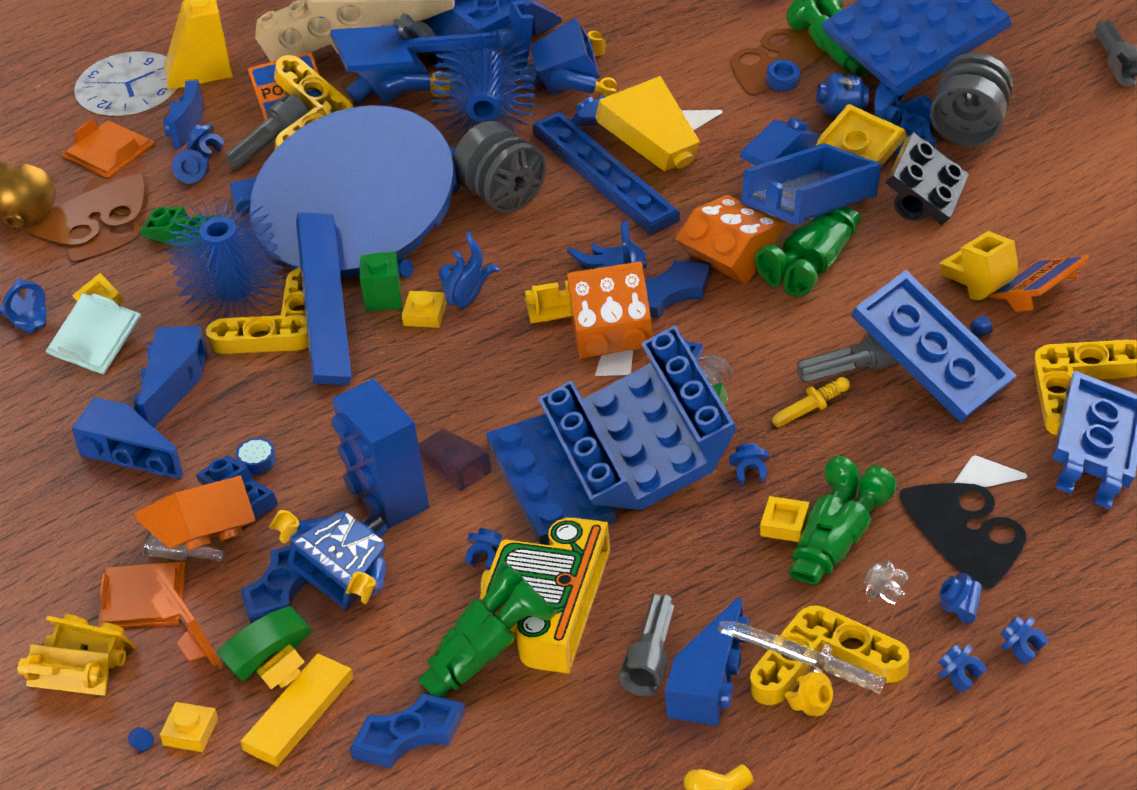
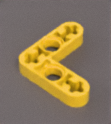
[274,55,353,151]
[206,267,308,354]
[1034,340,1137,435]
[750,606,909,705]

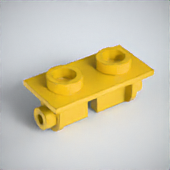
[525,280,571,324]
[44,614,136,669]
[18,644,111,696]

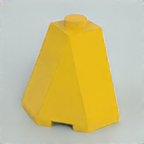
[164,0,233,89]
[595,76,700,172]

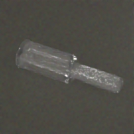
[143,532,226,562]

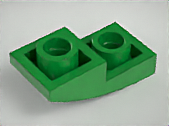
[140,206,219,248]
[216,606,313,682]

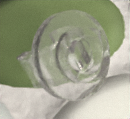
[697,354,734,385]
[863,558,909,604]

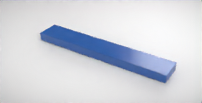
[532,112,680,235]
[296,212,352,385]

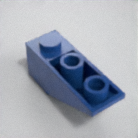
[134,326,207,428]
[72,397,184,479]
[665,598,750,725]

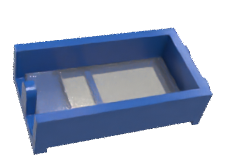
[741,143,881,225]

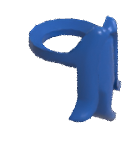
[567,220,647,269]
[438,231,500,309]
[0,277,46,334]

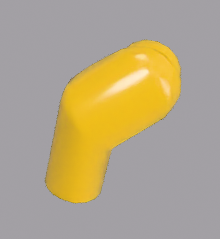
[684,764,754,790]

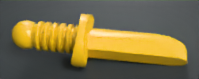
[771,377,850,428]

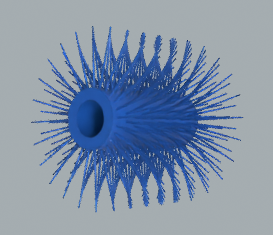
[432,23,536,139]
[164,195,285,323]

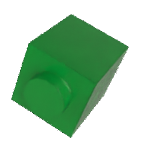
[360,251,402,312]

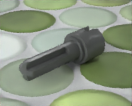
[393,14,436,58]
[1094,20,1137,87]
[226,93,309,169]
[797,333,900,382]
[619,594,674,697]

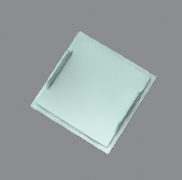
[45,293,142,375]

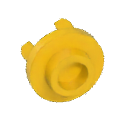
[784,672,833,716]

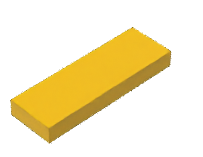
[240,653,354,767]

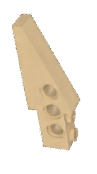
[255,0,455,62]

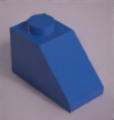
[740,117,820,165]

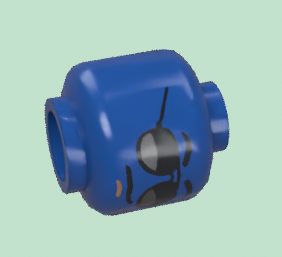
[816,73,869,118]

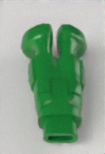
[786,0,871,77]
[755,206,861,297]
[788,456,897,585]
[418,562,557,698]

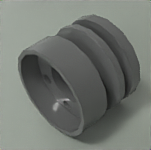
[930,52,1013,147]
[453,121,546,213]

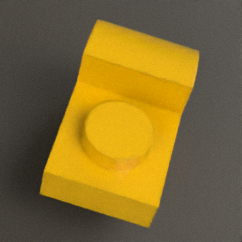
[939,231,1018,300]

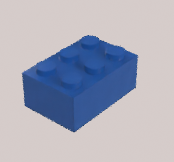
[331,378,429,529]

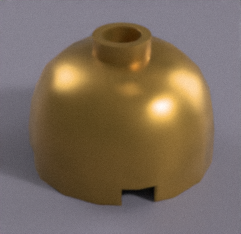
[0,163,57,228]

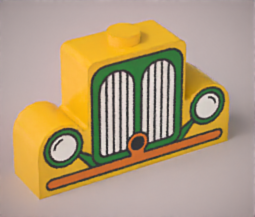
[480,518,611,674]

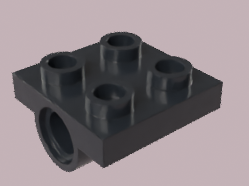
[885,132,969,225]

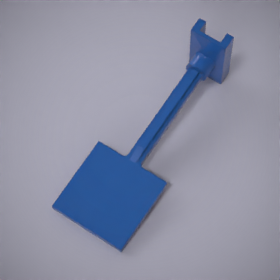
[330,0,534,75]

